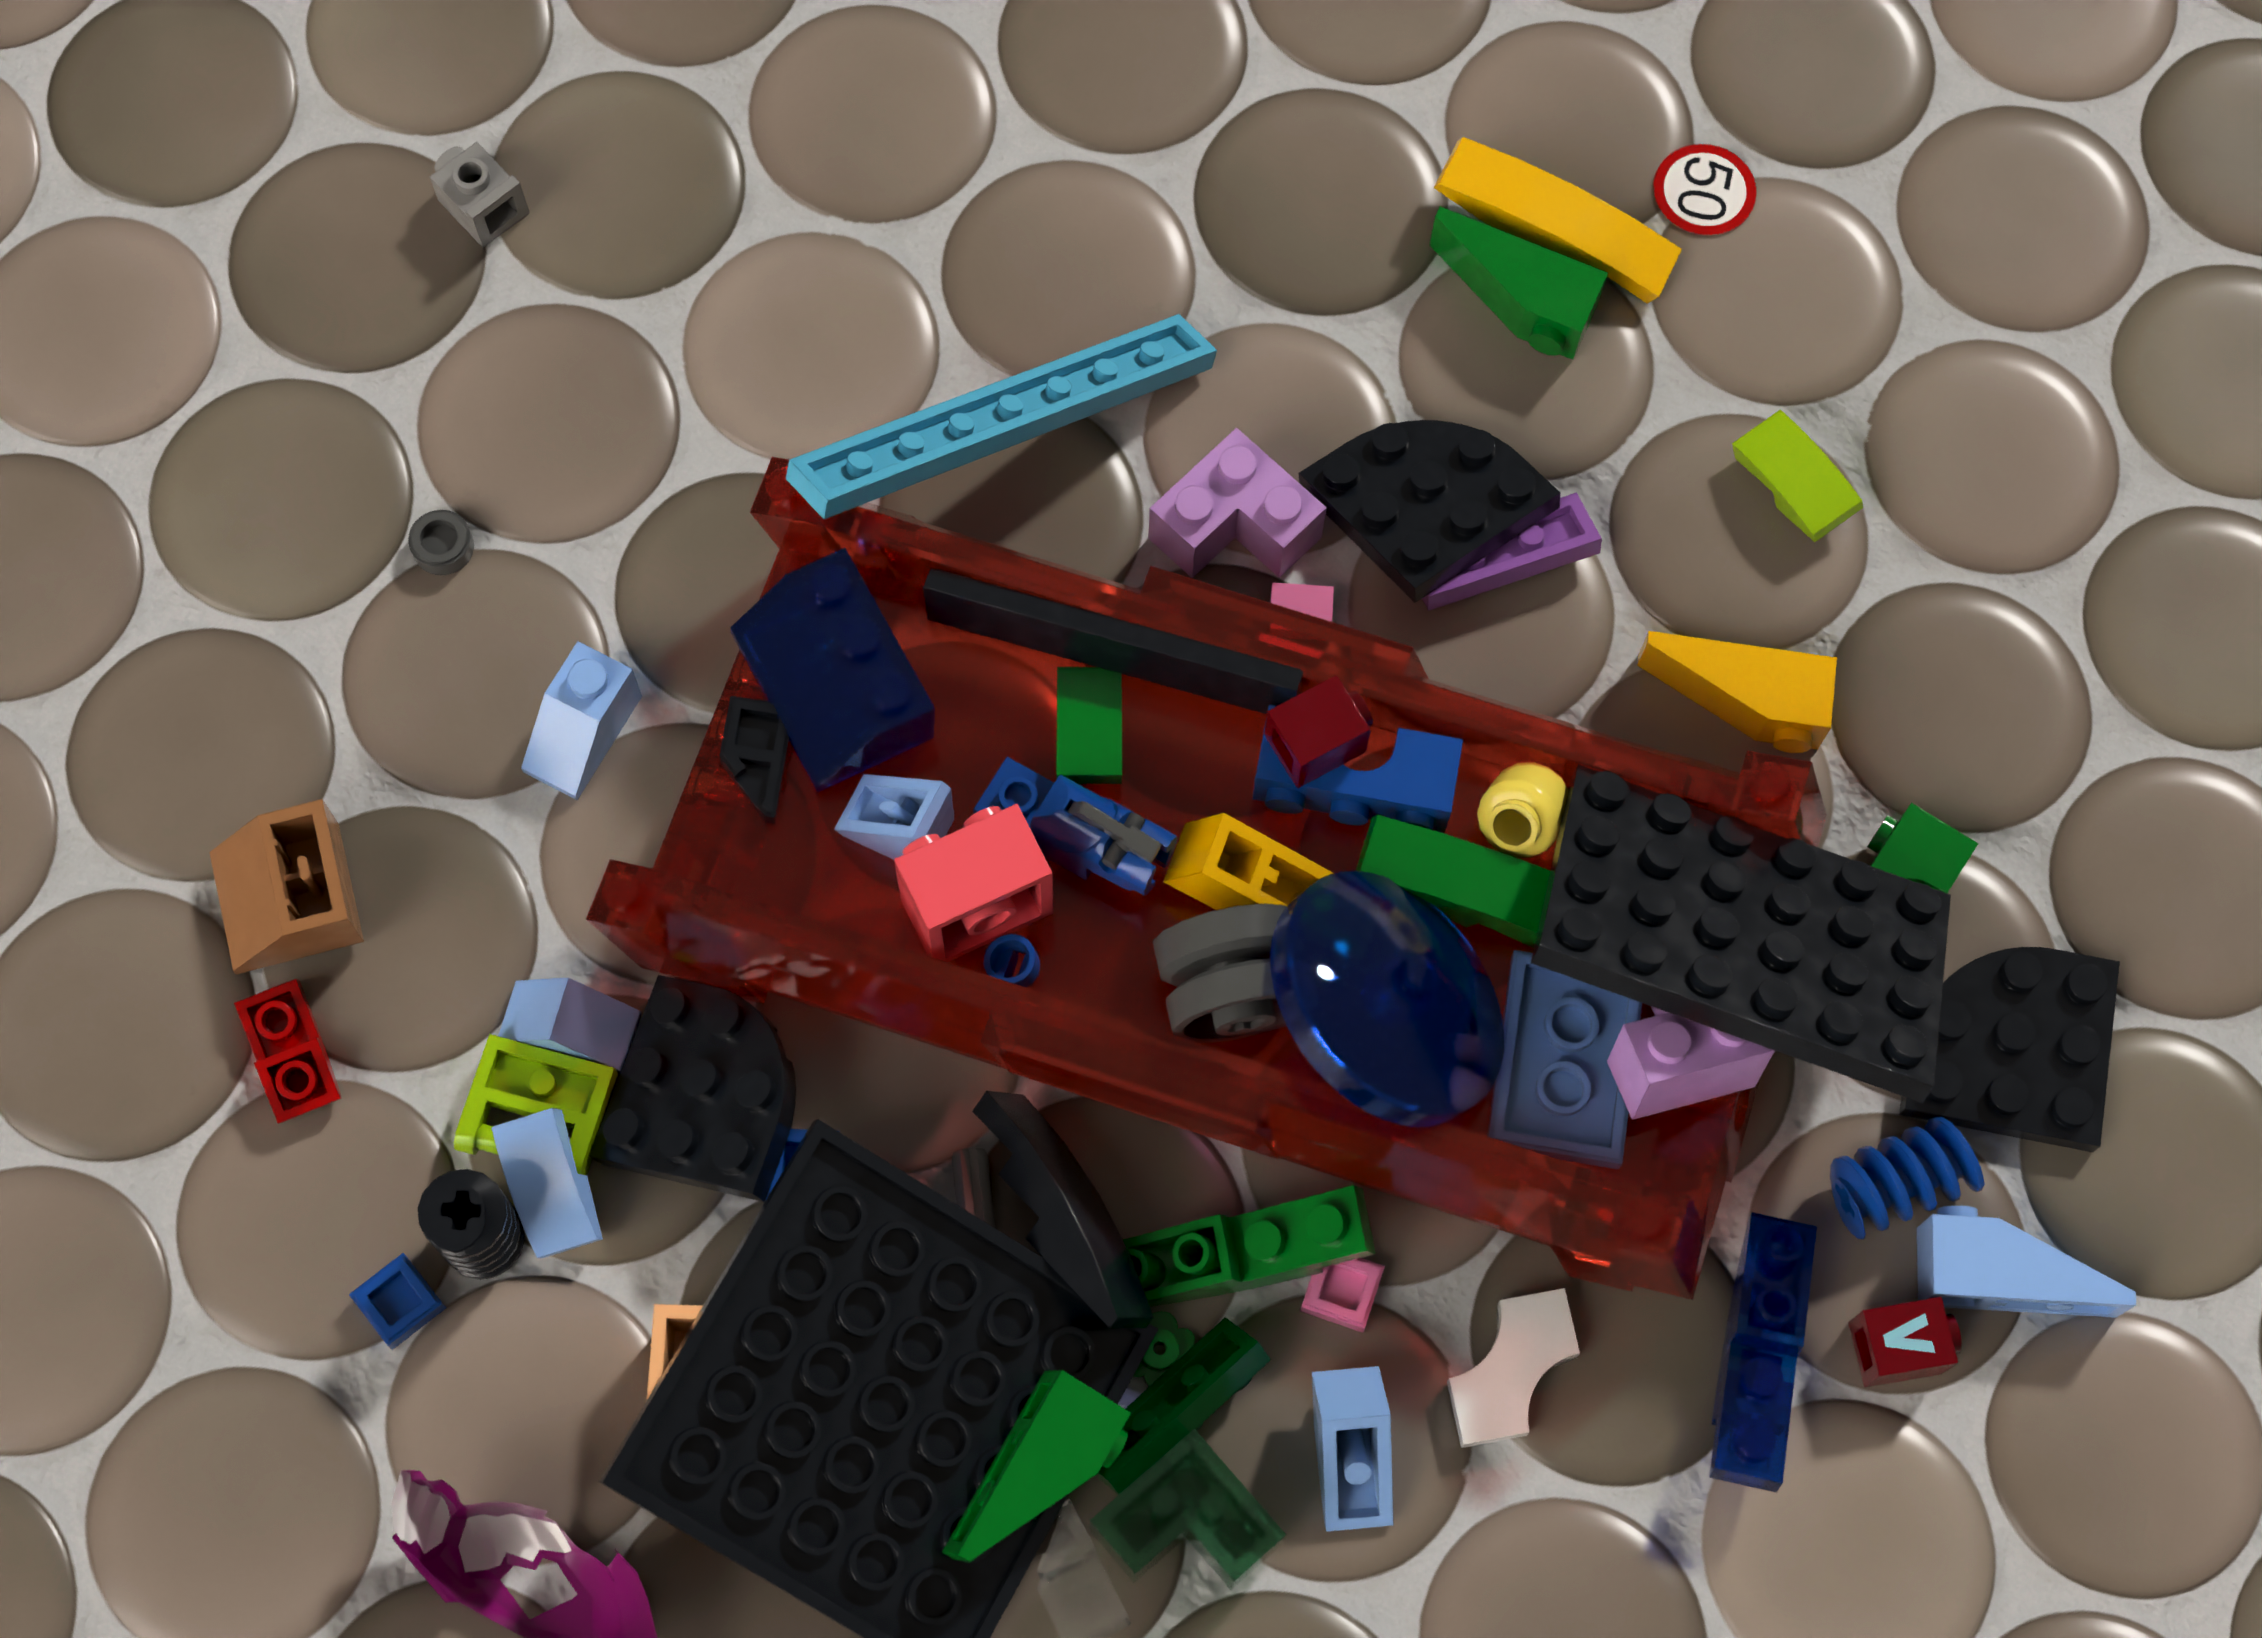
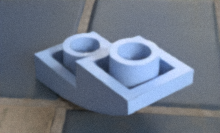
[491,1108,603,1258]

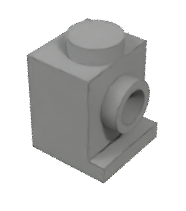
[430,142,529,248]

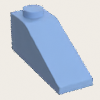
[1917,1205,2136,1318]

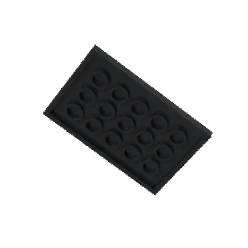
[1531,762,1951,1103]

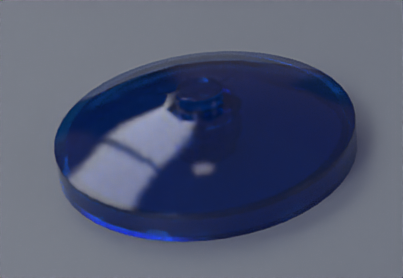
[1270,871,1504,1127]

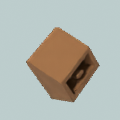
[209,799,364,975]

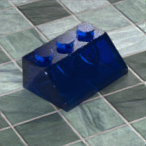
[730,548,935,792]

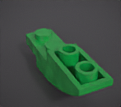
[1123,1185,1376,1307]

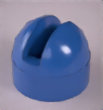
[984,934,1040,992]

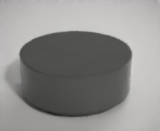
[408,510,474,575]

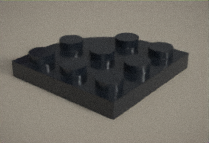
[1299,420,1561,603]
[1899,947,2120,1152]
[589,975,796,1202]

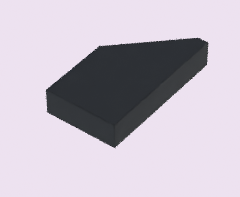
[719,696,795,825]

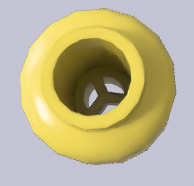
[1477,762,1568,858]

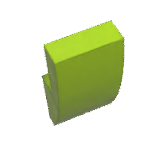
[1732,409,1864,542]

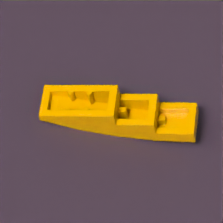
[1434,137,1682,304]

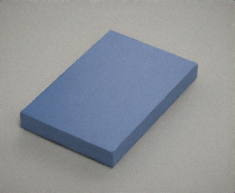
[1485,950,1642,1169]

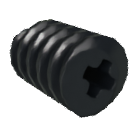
[417,1169,525,1280]

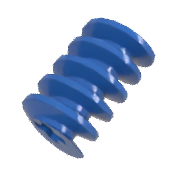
[1830,1117,1985,1239]

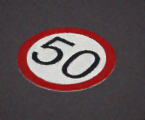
[1653,144,1757,235]

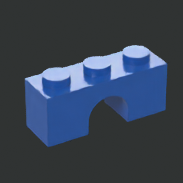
[1252,705,1463,834]

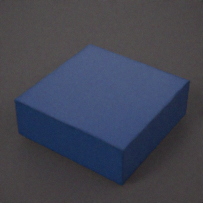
[349,1253,446,1350]

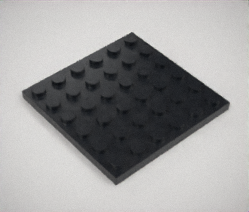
[599,1119,1159,1638]

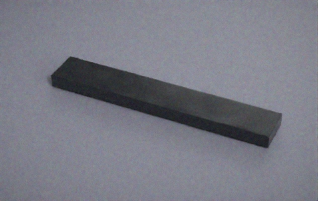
[923,568,1304,714]

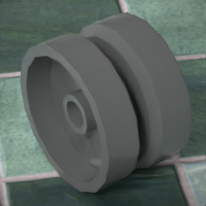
[1153,903,1316,1043]

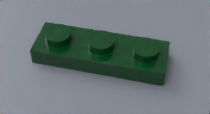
[1096,1317,1271,1498]

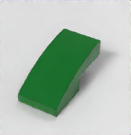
[1056,667,1122,784]

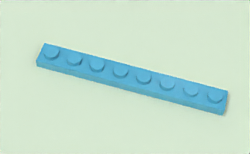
[786,314,1217,519]

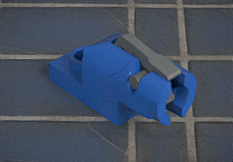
[973,757,1178,896]

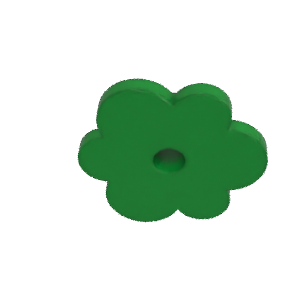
[1133,1311,1195,1386]

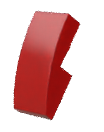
[234,978,342,1124]

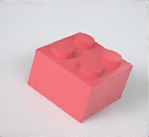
[894,803,1054,968]

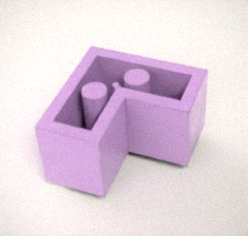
[1148,427,1327,578]
[1607,1006,1775,1120]

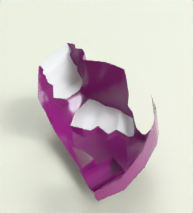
[391,1470,657,1638]

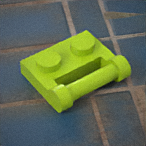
[454,1034,618,1175]

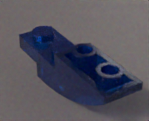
[1709,1212,1817,1493]

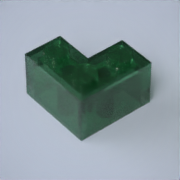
[1089,1429,1286,1590]

